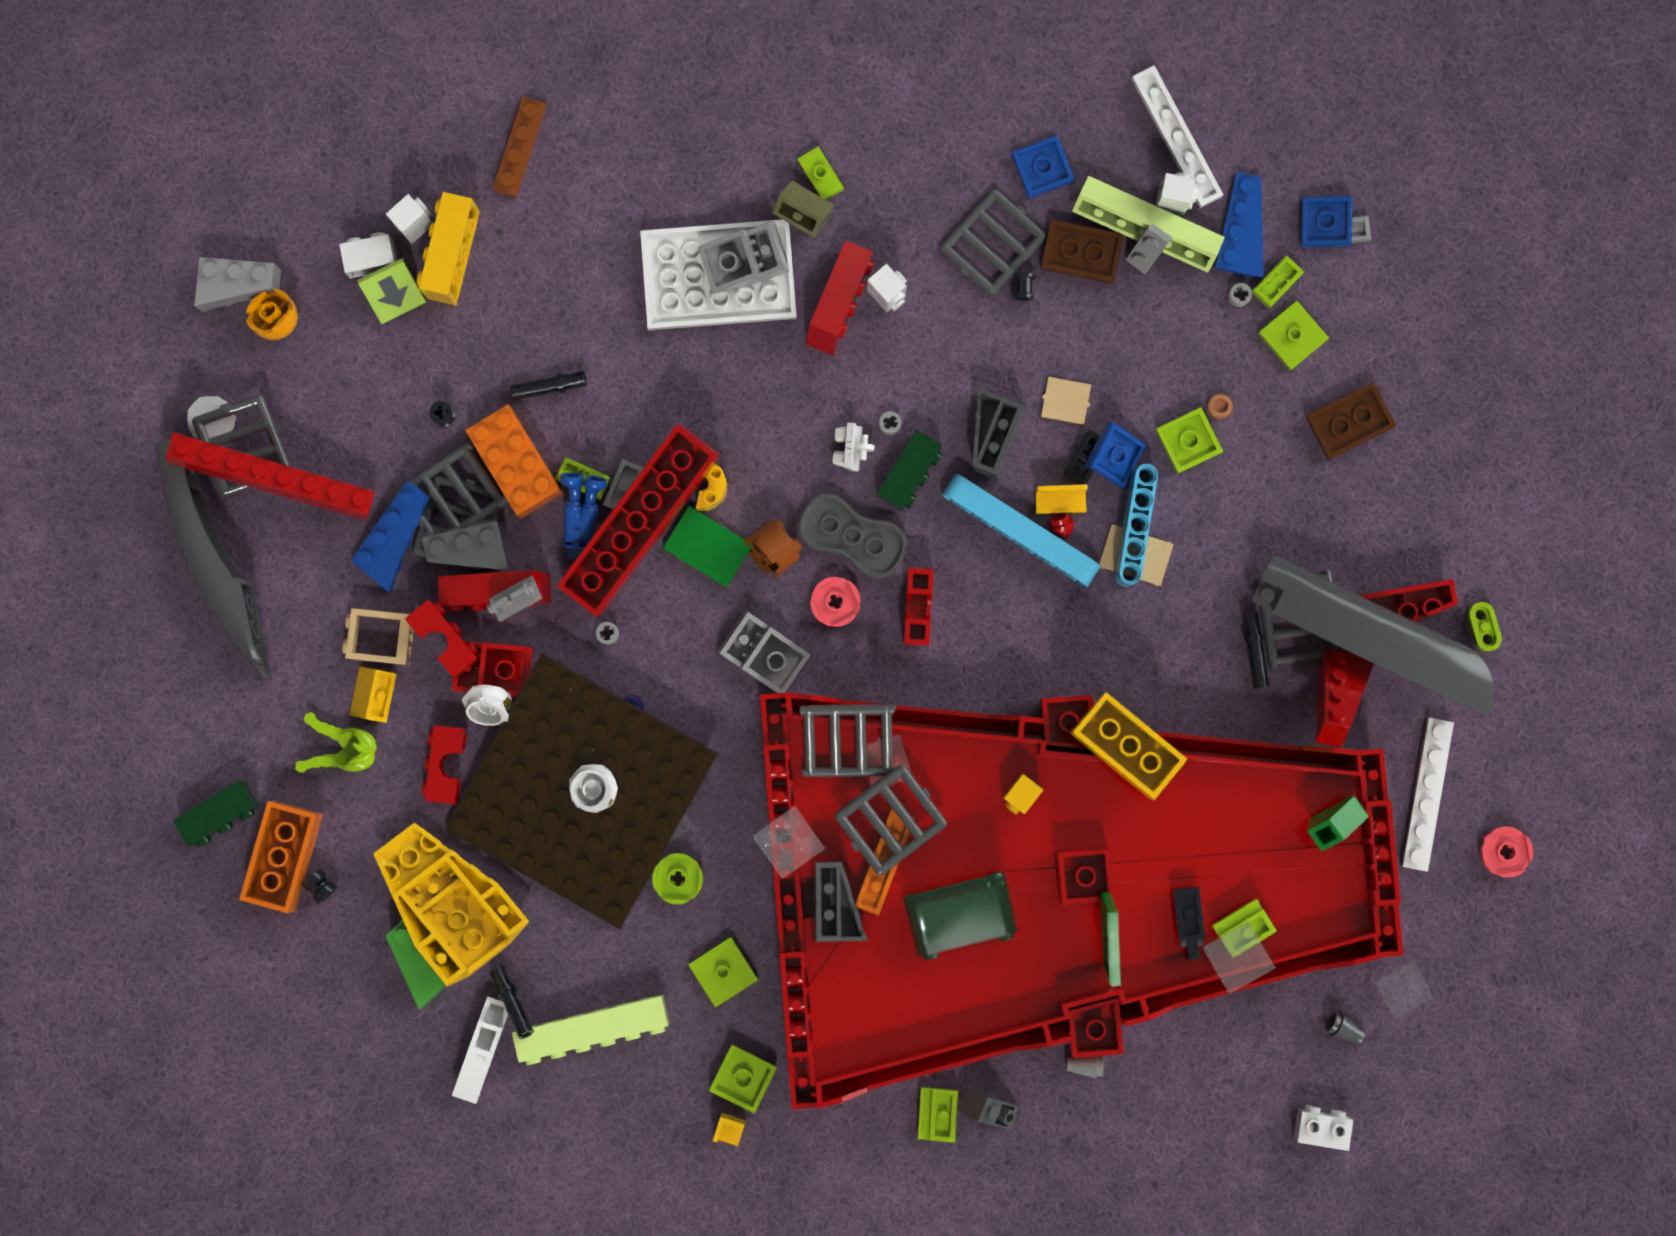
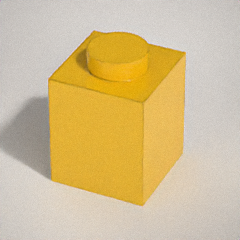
[1002,773,1043,815]

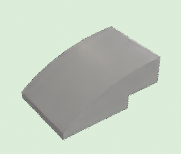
[698,222,789,294]
[716,611,810,693]

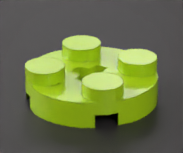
[652,853,704,904]

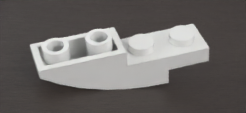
[452,996,508,1104]

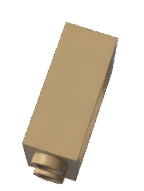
[343,608,414,666]

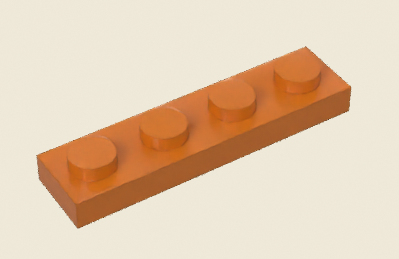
[855,809,915,915]

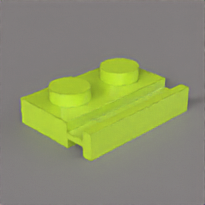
[1211,898,1277,958]
[918,1087,959,1143]

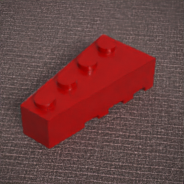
[438,570,551,612]
[1359,579,1458,622]
[1316,647,1374,748]

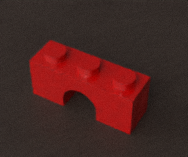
[903,568,934,647]
[405,600,479,679]
[421,725,468,804]

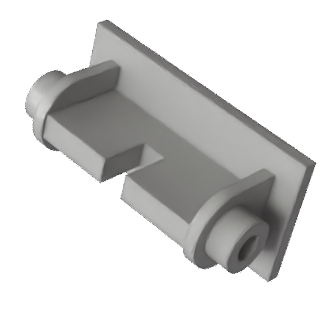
[487,576,543,622]

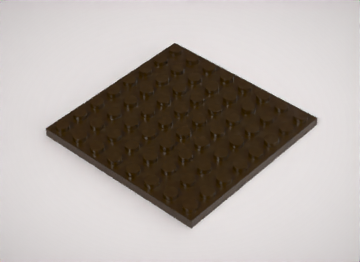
[445,653,719,929]

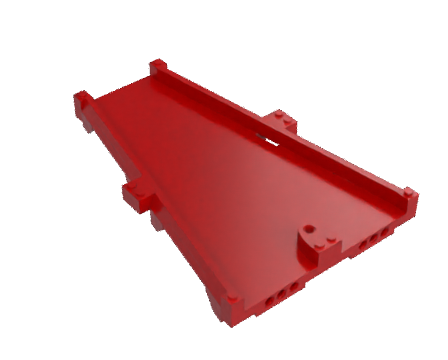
[760,692,1404,1110]

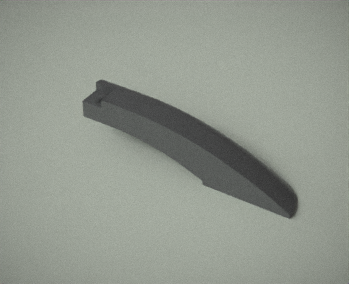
[154,438,272,680]
[1251,555,1495,715]

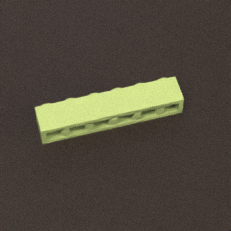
[1072,176,1225,273]
[512,994,670,1065]

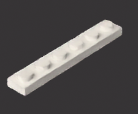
[1131,66,1223,208]
[1401,718,1454,872]

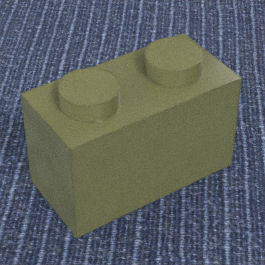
[772,181,834,238]

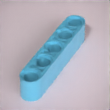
[1115,464,1158,587]

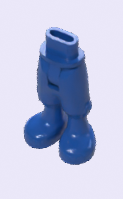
[560,473,607,559]

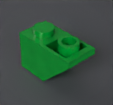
[1307,795,1369,851]

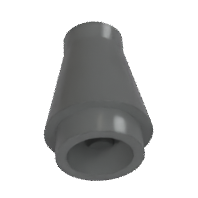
[1325,1013,1365,1045]

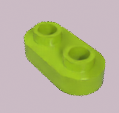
[1467,602,1502,652]

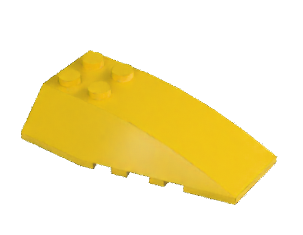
[373,823,529,987]

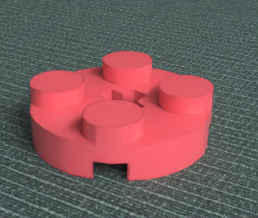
[810,577,860,627]
[1480,826,1533,878]

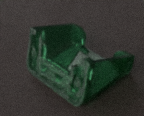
[902,871,1018,961]

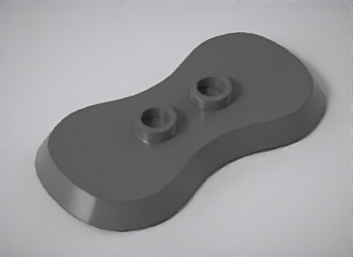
[798,494,907,578]

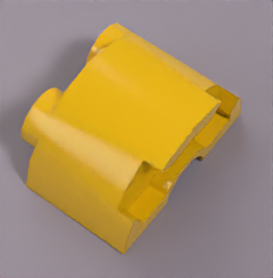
[696,463,727,512]

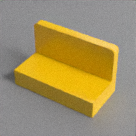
[1035,484,1088,515]
[350,667,397,723]

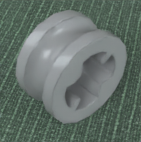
[1228,283,1252,307]
[879,411,901,435]
[596,622,619,645]

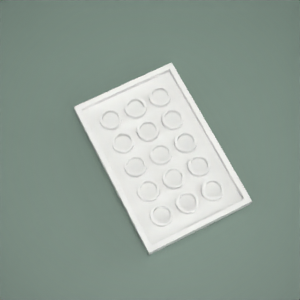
[640,219,797,330]

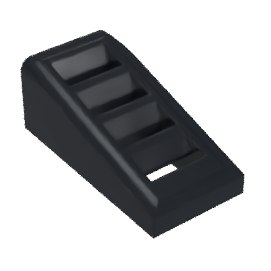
[1064,429,1100,485]

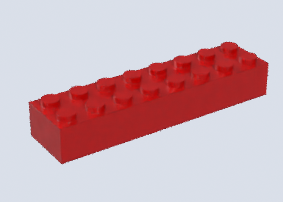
[557,424,721,617]

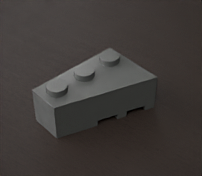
[973,388,1026,481]
[421,518,508,570]
[811,861,868,942]

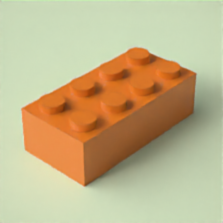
[465,405,563,519]
[239,801,323,913]

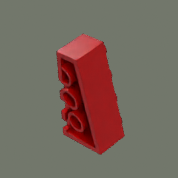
[806,241,875,355]

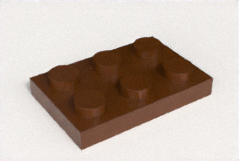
[1040,219,1124,284]
[1305,382,1396,461]

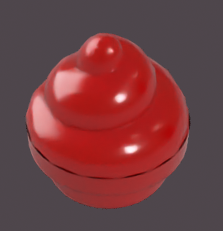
[1049,513,1074,540]

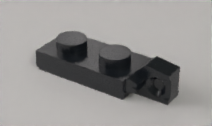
[1172,887,1205,960]

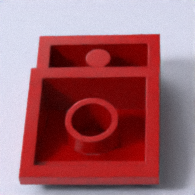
[451,641,533,697]

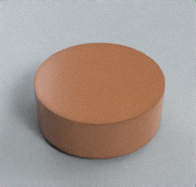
[1207,394,1233,419]

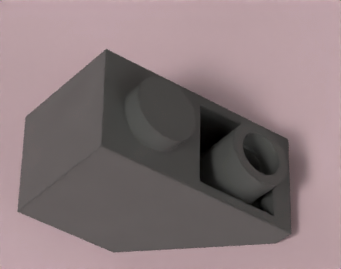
[957,1086,1019,1130]

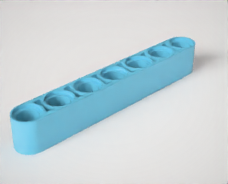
[942,474,1101,588]

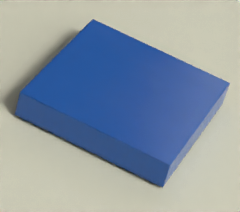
[1011,135,1075,199]
[1301,196,1353,248]
[1085,421,1146,489]

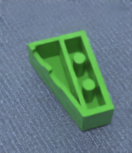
[386,920,446,1010]

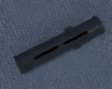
[510,370,587,401]
[1242,612,1270,689]
[489,965,534,1039]

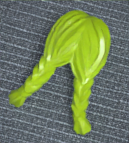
[295,712,377,773]

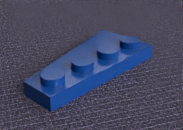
[1214,172,1264,280]
[351,481,429,592]

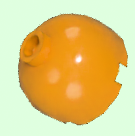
[246,289,298,340]

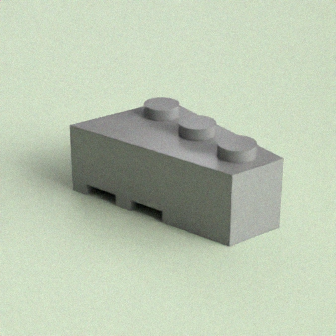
[194,257,281,312]

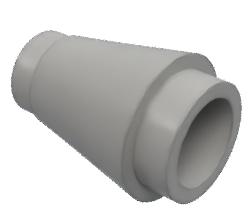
[1067,1056,1104,1079]

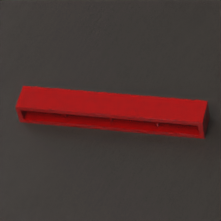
[166,432,375,521]

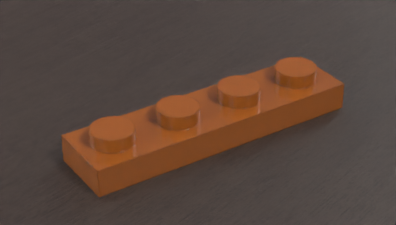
[492,96,547,198]

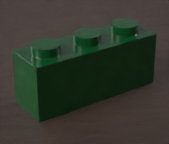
[877,430,943,512]
[173,781,260,848]

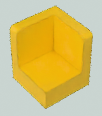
[713,1113,746,1146]

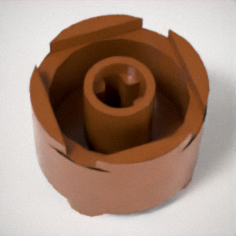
[744,519,802,579]

